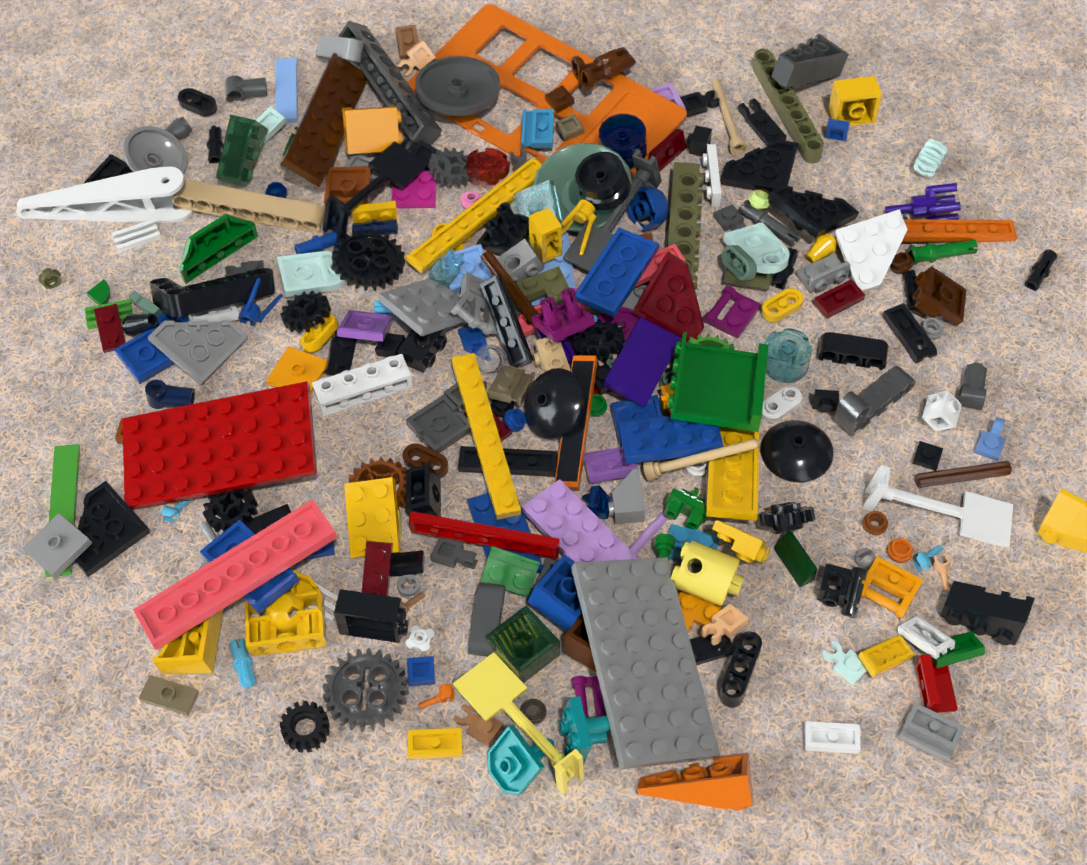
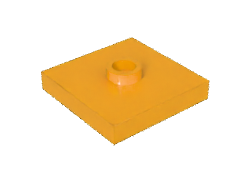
[266,346,327,395]

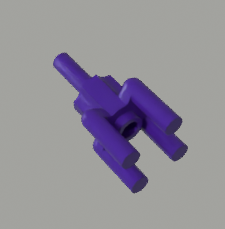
[885,183,961,220]

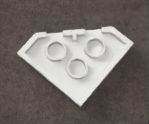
[834,209,908,292]

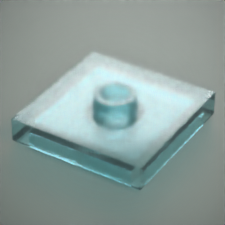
[514,180,562,224]

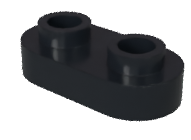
[178,88,217,117]

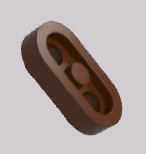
[403,443,449,478]

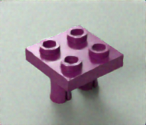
[531,288,595,343]

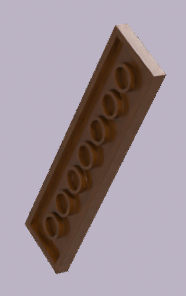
[281,53,367,187]

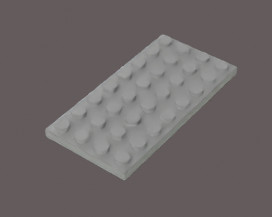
[571,557,720,770]

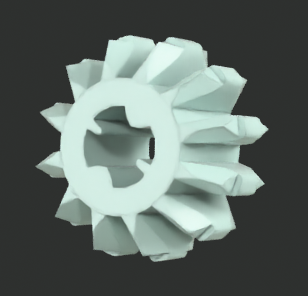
[914,139,948,178]

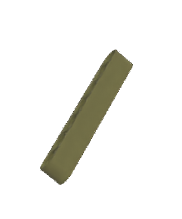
[752,48,824,164]

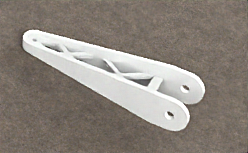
[16,166,194,223]

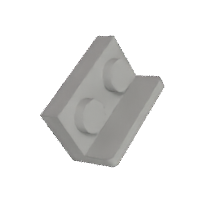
[795,254,851,293]

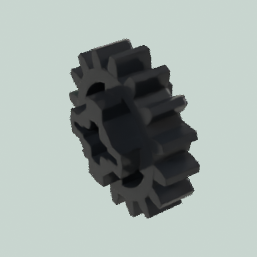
[280,290,331,333]
[573,319,625,360]
[203,488,258,533]
[759,502,815,532]

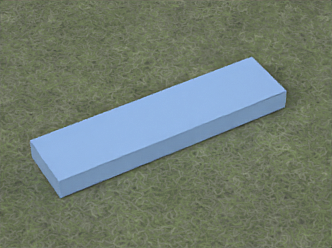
[276,58,298,123]

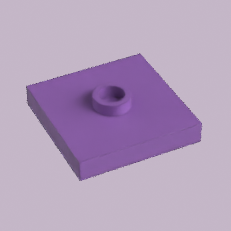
[337,310,393,342]

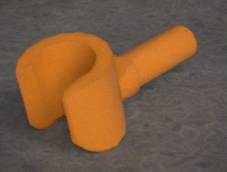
[418,684,455,709]

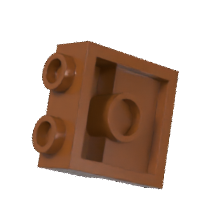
[324,166,372,206]

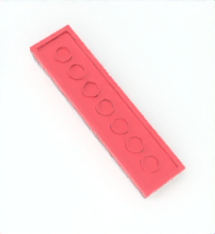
[133,499,338,650]

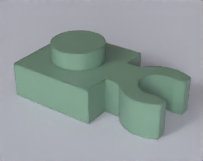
[128,290,163,318]

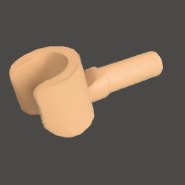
[933,555,950,591]

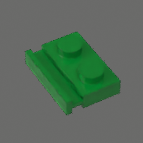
[480,546,540,597]

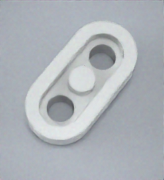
[762,386,802,423]

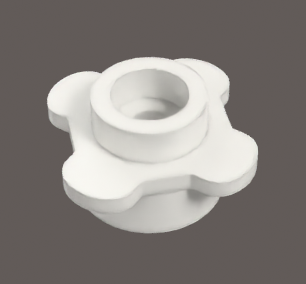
[405,625,435,652]

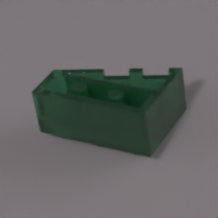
[216,115,269,187]

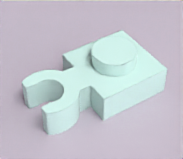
[822,641,868,686]

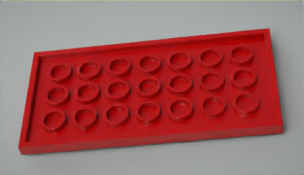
[122,381,317,510]

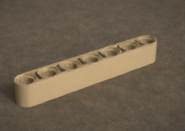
[172,179,325,233]

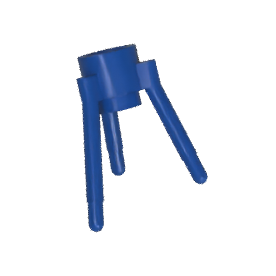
[238,278,283,326]

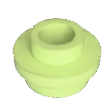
[748,190,770,210]

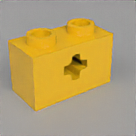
[529,208,562,264]

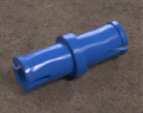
[294,231,338,254]

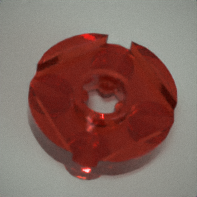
[466,148,510,185]

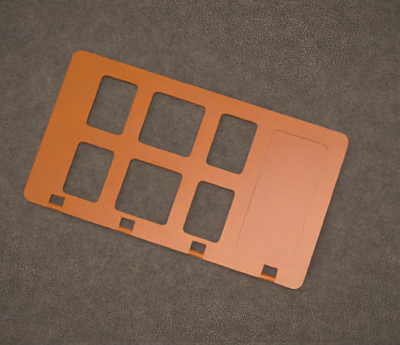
[407,4,687,196]

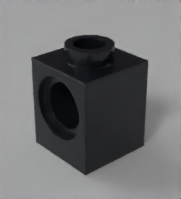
[817,563,851,607]

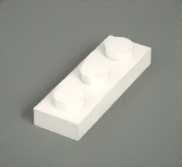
[702,144,721,207]

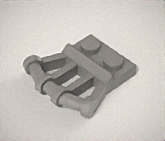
[450,272,498,335]

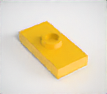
[857,634,915,677]

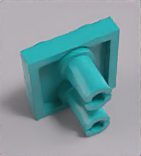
[558,696,611,766]

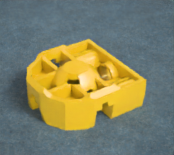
[245,570,326,656]

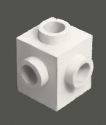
[922,390,962,431]

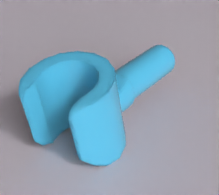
[161,499,192,523]
[914,545,943,572]

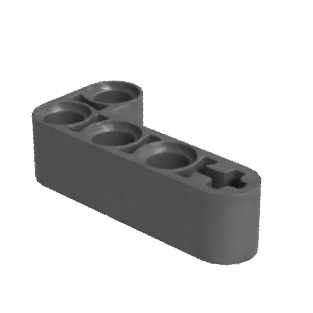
[834,366,916,437]

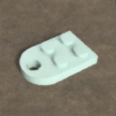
[723,222,789,274]
[277,251,347,297]

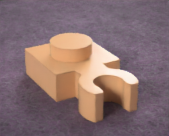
[397,39,436,76]
[702,604,749,645]

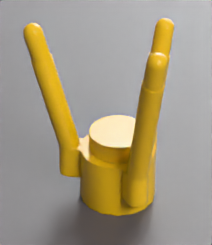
[561,200,597,256]

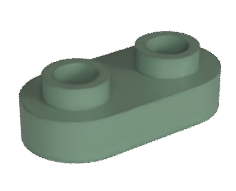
[722,245,757,280]

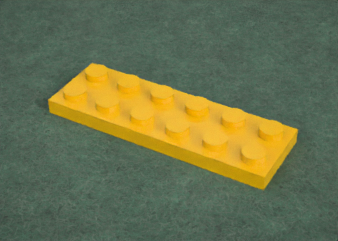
[706,426,759,521]

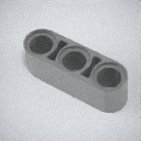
[316,35,364,63]

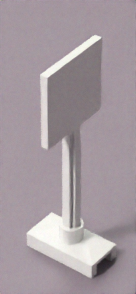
[863,465,1013,548]

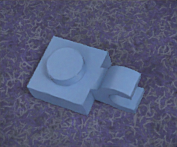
[974,417,1006,461]

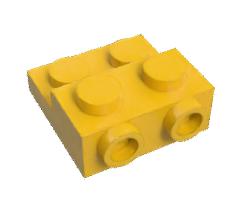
[712,520,771,564]

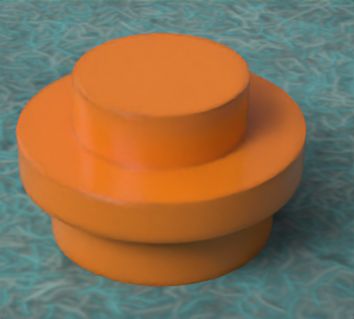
[887,538,913,563]

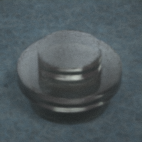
[520,699,547,725]

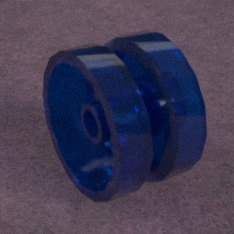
[599,114,647,169]

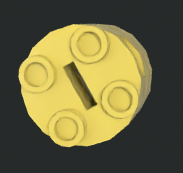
[671,540,745,607]

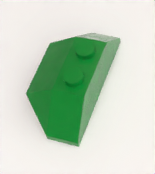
[179,214,258,284]

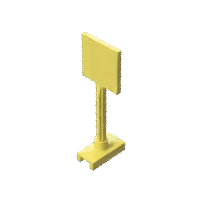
[453,652,584,795]

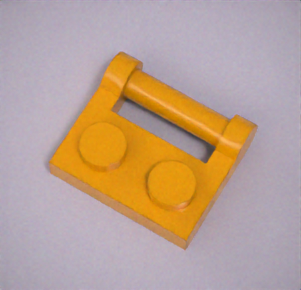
[861,556,923,619]

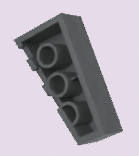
[771,34,849,88]

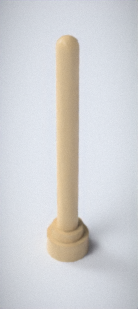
[712,78,748,155]
[643,439,759,481]

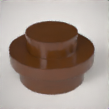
[891,253,914,273]

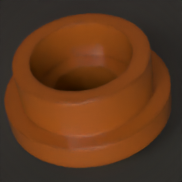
[863,511,888,535]

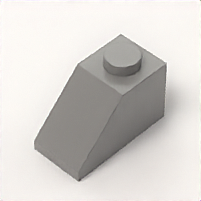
[608,468,645,524]

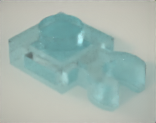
[429,249,465,286]

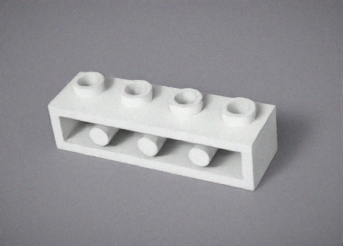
[312,354,413,416]

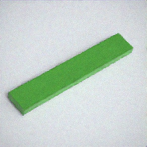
[45,444,80,577]

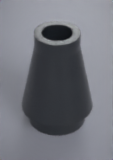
[122,313,157,337]

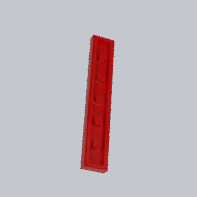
[409,511,560,559]

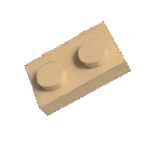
[532,337,571,375]

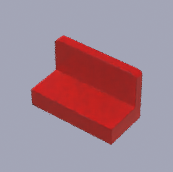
[916,654,958,713]

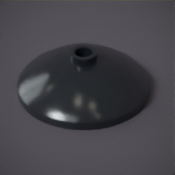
[524,368,585,440]
[760,420,834,483]

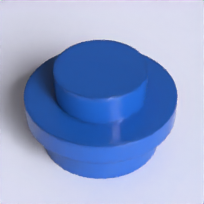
[504,408,526,432]

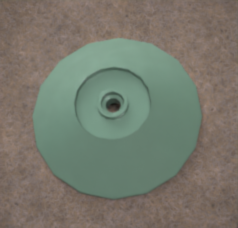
[532,143,633,232]

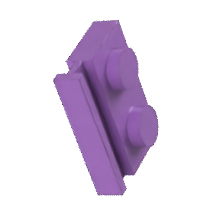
[584,447,638,484]

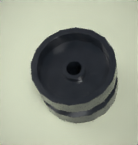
[575,151,631,210]

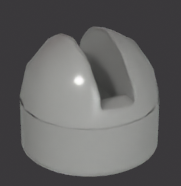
[855,548,876,569]

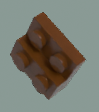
[913,266,967,326]

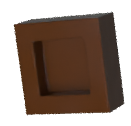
[545,85,575,113]

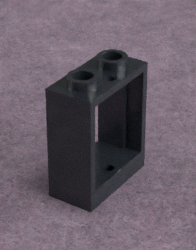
[334,589,409,643]

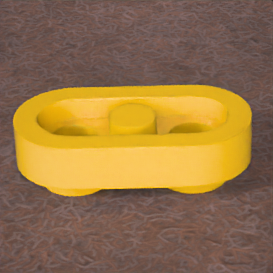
[761,288,804,322]
[300,314,339,352]

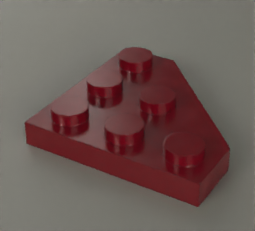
[633,252,705,343]

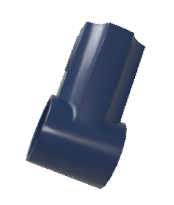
[145,379,195,409]

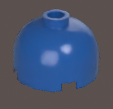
[627,186,669,232]

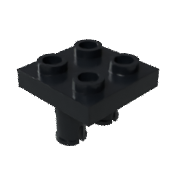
[477,202,529,255]

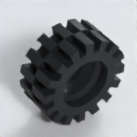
[280,701,330,753]

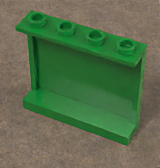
[667,332,769,432]

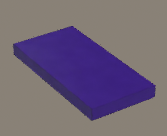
[603,317,682,407]

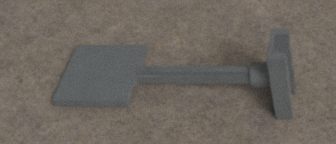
[563,149,662,271]

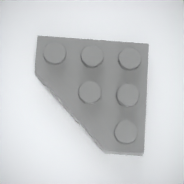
[148,321,249,386]

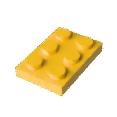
[344,477,402,559]

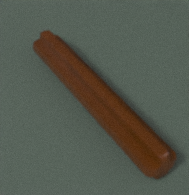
[481,250,539,324]
[915,461,1012,488]

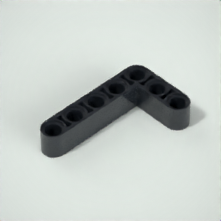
[149,268,276,317]

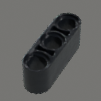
[818,332,888,370]
[720,631,762,708]

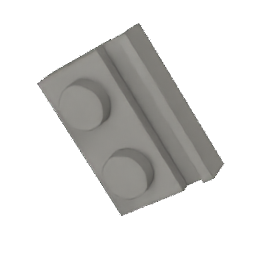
[898,702,965,763]

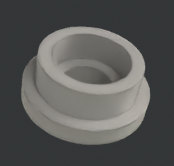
[920,317,943,340]

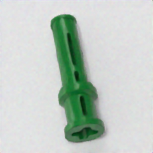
[907,239,978,265]

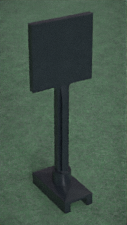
[322,141,429,240]

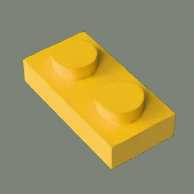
[352,201,398,223]
[408,728,463,760]

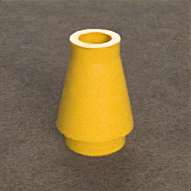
[805,233,838,264]

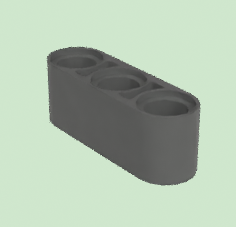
[468,582,505,657]

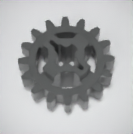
[428,147,476,188]

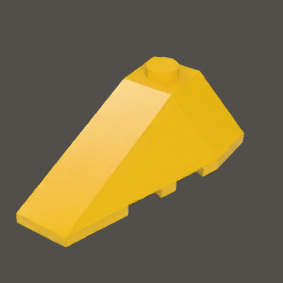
[1037,488,1087,553]

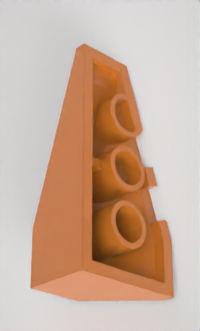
[637,753,753,811]

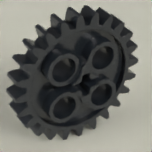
[332,229,405,291]

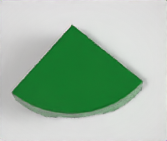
[87,279,110,305]

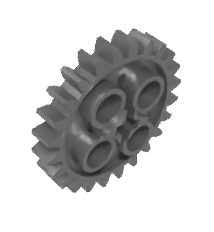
[322,648,409,732]

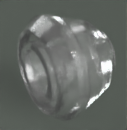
[475,345,506,377]

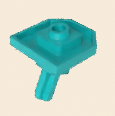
[488,725,556,795]

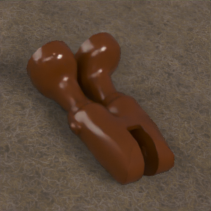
[571,47,636,90]

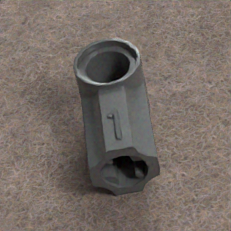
[225,75,268,103]
[959,362,987,410]

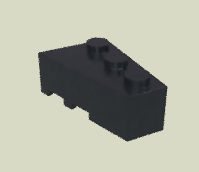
[940,581,1035,646]

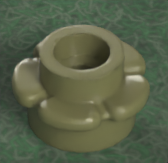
[38,268,61,289]

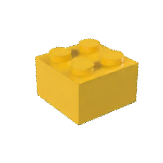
[828,76,882,126]

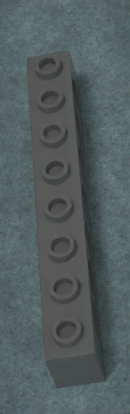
[338,20,442,145]

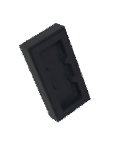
[390,550,425,576]

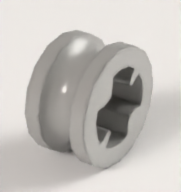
[397,574,421,599]

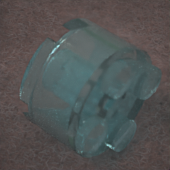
[765,328,813,384]

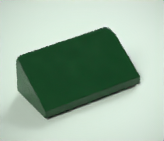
[774,531,817,587]

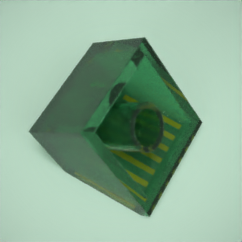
[486,605,560,683]

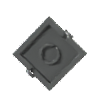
[406,394,471,453]

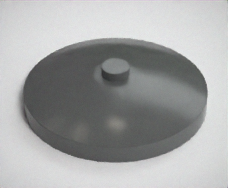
[416,56,500,116]

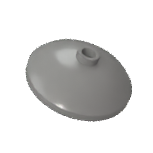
[123,126,188,183]

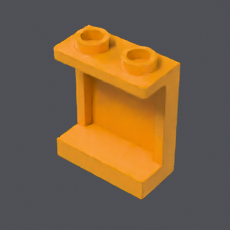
[342,105,402,154]

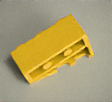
[152,609,224,675]

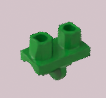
[664,487,709,530]

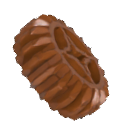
[349,457,407,511]

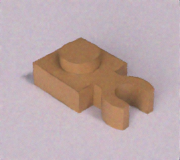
[454,704,504,747]

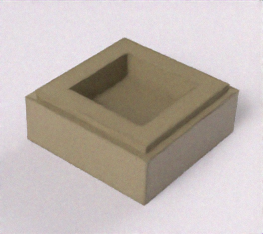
[555,114,584,141]

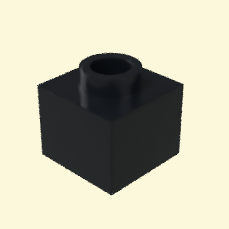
[686,125,712,157]

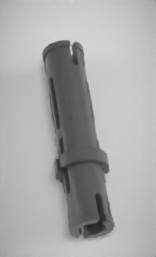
[739,200,800,247]

